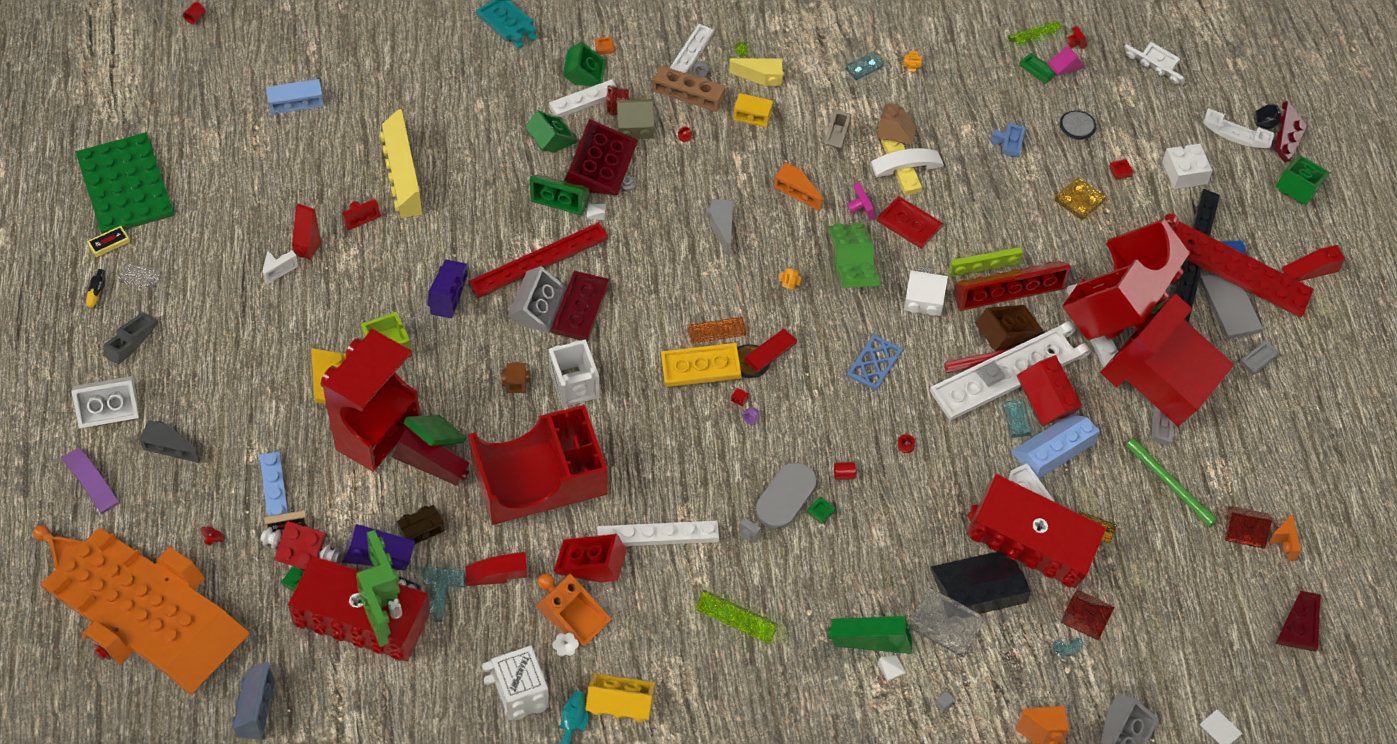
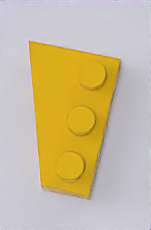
[311,348,346,404]

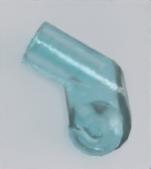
[1053,638,1084,656]

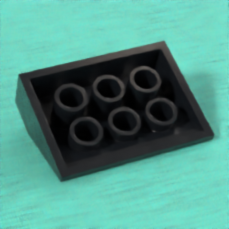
[931,551,1031,621]

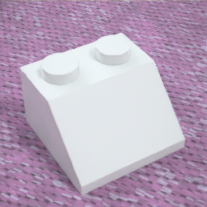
[904,271,948,316]

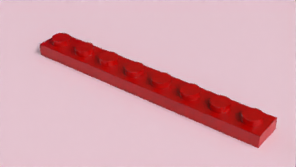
[469,222,608,298]

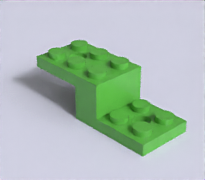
[828,222,880,288]
[356,530,400,646]

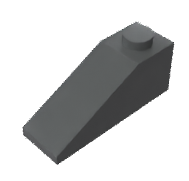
[139,420,200,463]

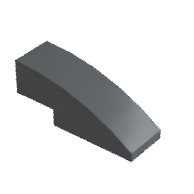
[103,312,158,365]

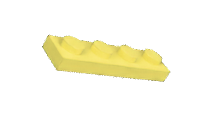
[881,138,922,195]

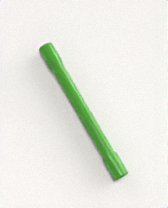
[1126,438,1218,528]

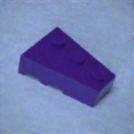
[427,259,468,319]
[342,524,415,571]

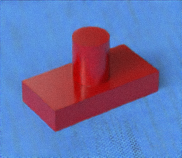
[341,199,381,231]

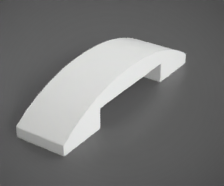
[1203,108,1275,148]
[871,148,944,177]

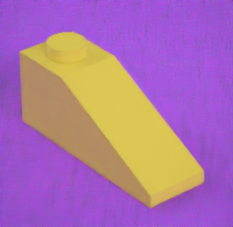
[729,58,783,86]

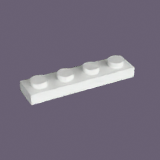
[549,79,620,118]

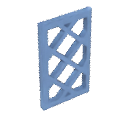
[846,334,903,391]

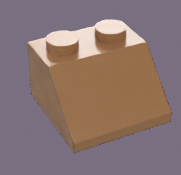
[877,104,916,144]

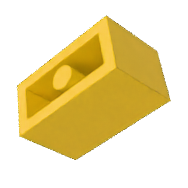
[733,93,773,128]

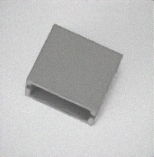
[935,692,955,713]

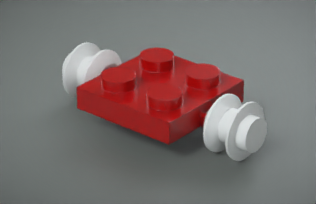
[261,521,341,570]

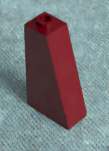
[392,427,469,486]

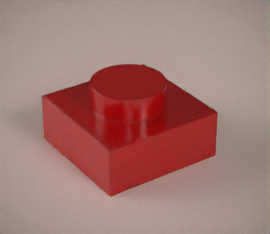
[1109,159,1133,180]

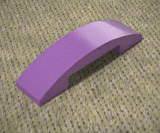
[61,447,119,514]

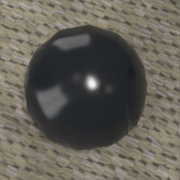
[1254,104,1281,130]

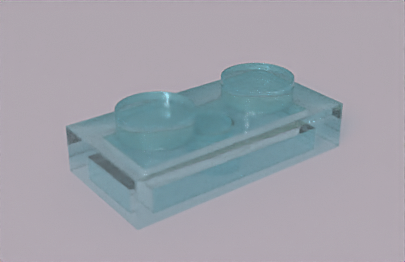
[846,51,884,80]
[1003,400,1032,438]

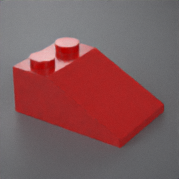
[554,534,627,583]

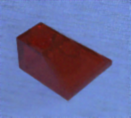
[1061,589,1115,641]

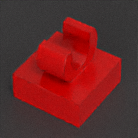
[1067,25,1087,49]

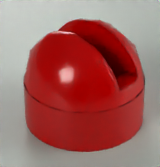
[678,126,692,142]

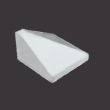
[587,203,606,220]
[878,655,906,682]

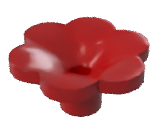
[200,526,225,546]

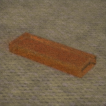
[687,317,746,344]

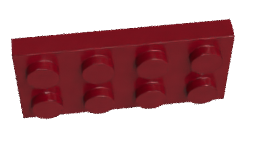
[551,271,610,342]

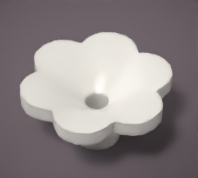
[552,632,579,656]

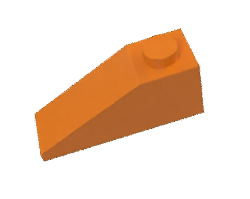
[774,163,823,211]

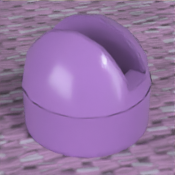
[742,407,759,424]

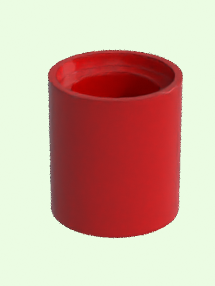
[183,2,206,25]
[834,462,856,480]

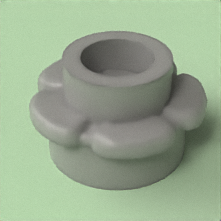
[694,61,710,77]
[621,176,636,192]

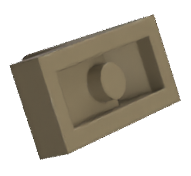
[824,109,852,149]

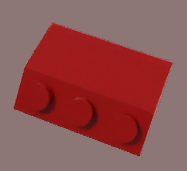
[1017,355,1082,426]

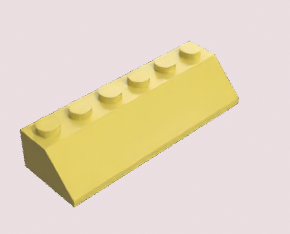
[379,109,422,218]

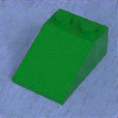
[1275,155,1331,205]

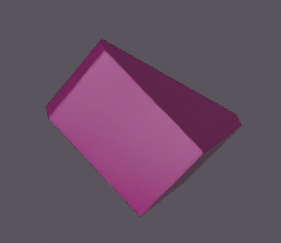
[1048,45,1084,75]

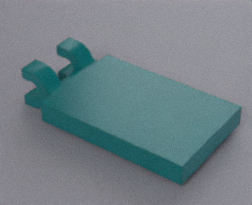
[475,0,538,49]

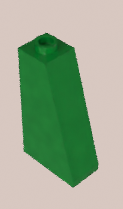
[828,616,913,654]

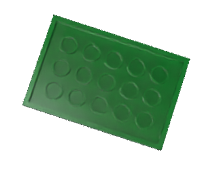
[75,132,175,235]

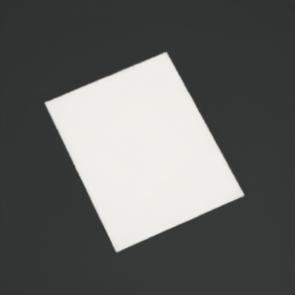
[1199,709,1242,744]

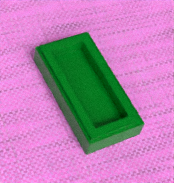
[1019,53,1057,84]

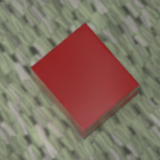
[731,388,749,407]

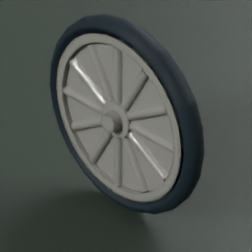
[1060,110,1097,140]

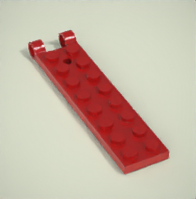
[1164,213,1314,318]

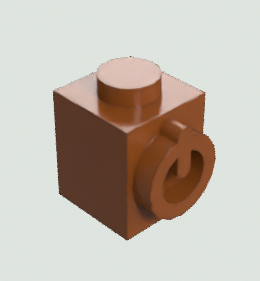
[502,362,530,393]

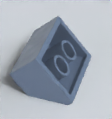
[232,662,275,740]

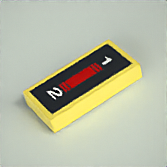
[87,226,130,258]

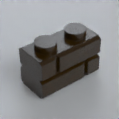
[397,505,445,545]

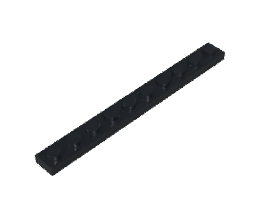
[1175,188,1220,323]

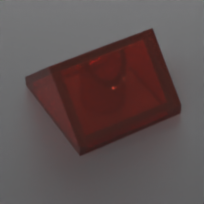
[1225,506,1272,549]

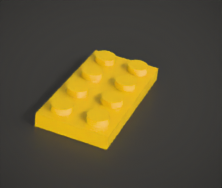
[661,343,741,387]

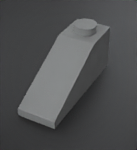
[707,199,733,255]

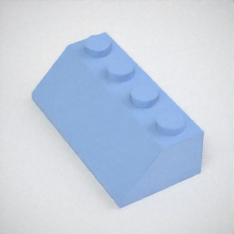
[1011,414,1100,479]

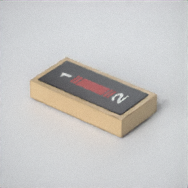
[264,510,308,532]

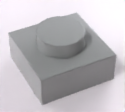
[977,361,1005,387]
[739,517,761,543]

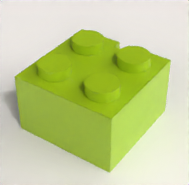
[361,312,411,350]

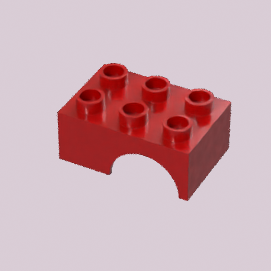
[1062,219,1190,340]
[321,329,421,472]
[468,404,608,525]

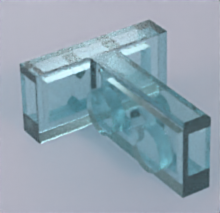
[423,567,466,622]

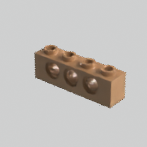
[652,65,725,112]

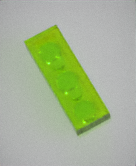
[1008,21,1061,44]

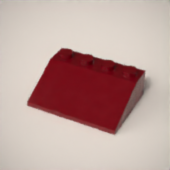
[564,119,638,196]

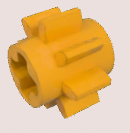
[903,51,922,72]
[779,268,802,289]

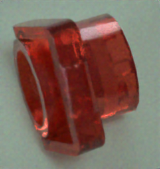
[606,85,629,115]

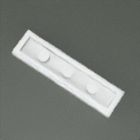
[670,24,714,74]

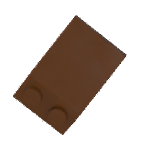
[975,305,1044,351]

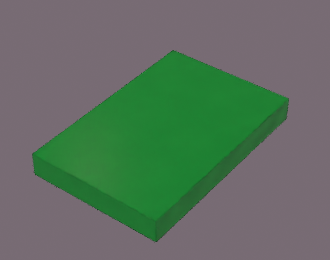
[404,415,467,446]

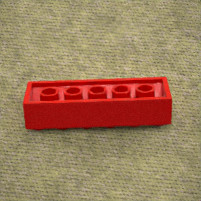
[953,261,1071,311]

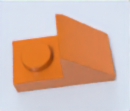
[1269,516,1301,561]

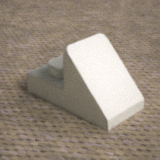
[262,251,298,285]

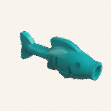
[558,691,588,744]

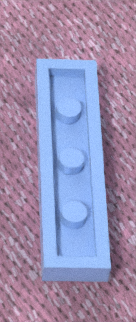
[260,452,288,517]

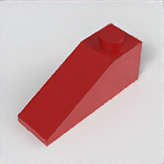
[292,203,321,260]
[1282,245,1345,281]

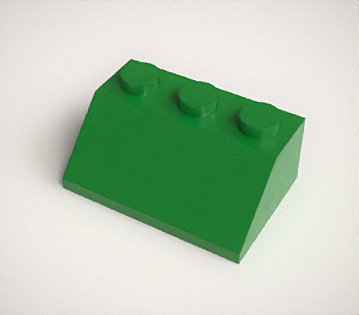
[530,174,589,216]

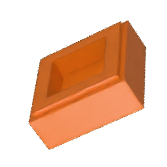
[595,36,614,55]

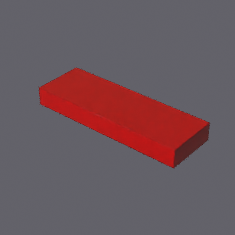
[744,328,797,372]

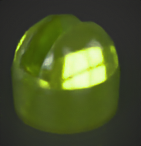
[734,42,748,56]

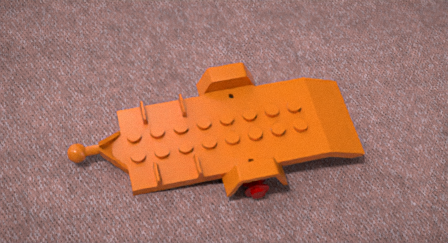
[33,525,250,695]

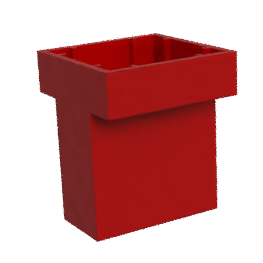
[1100,293,1234,427]

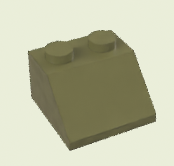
[617,99,654,139]

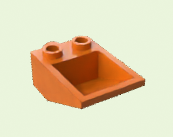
[535,573,612,648]

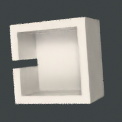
[1162,144,1212,189]

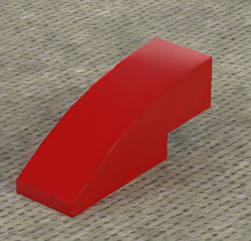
[465,552,527,586]

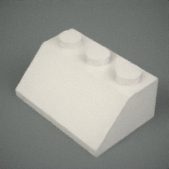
[71,376,139,428]

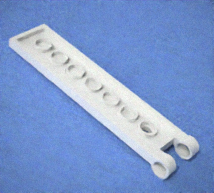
[929,321,1091,421]

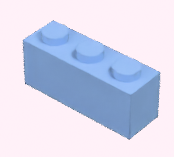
[266,79,324,114]

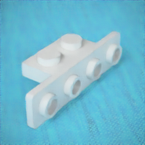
[1124,42,1185,85]

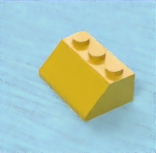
[586,673,656,721]

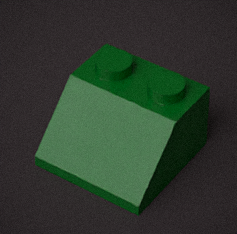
[563,41,606,87]
[525,110,578,153]

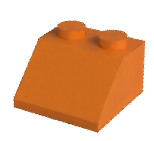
[1016,706,1069,744]

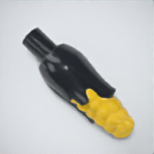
[86,269,105,308]

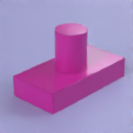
[847,182,876,221]

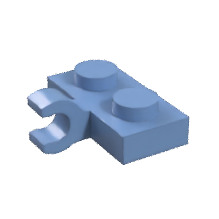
[991,123,1025,158]

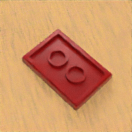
[877,196,943,249]

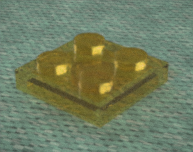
[1054,177,1106,221]

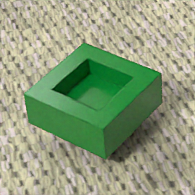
[807,496,835,524]
[281,566,304,592]

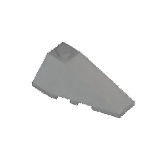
[1101,694,1159,744]

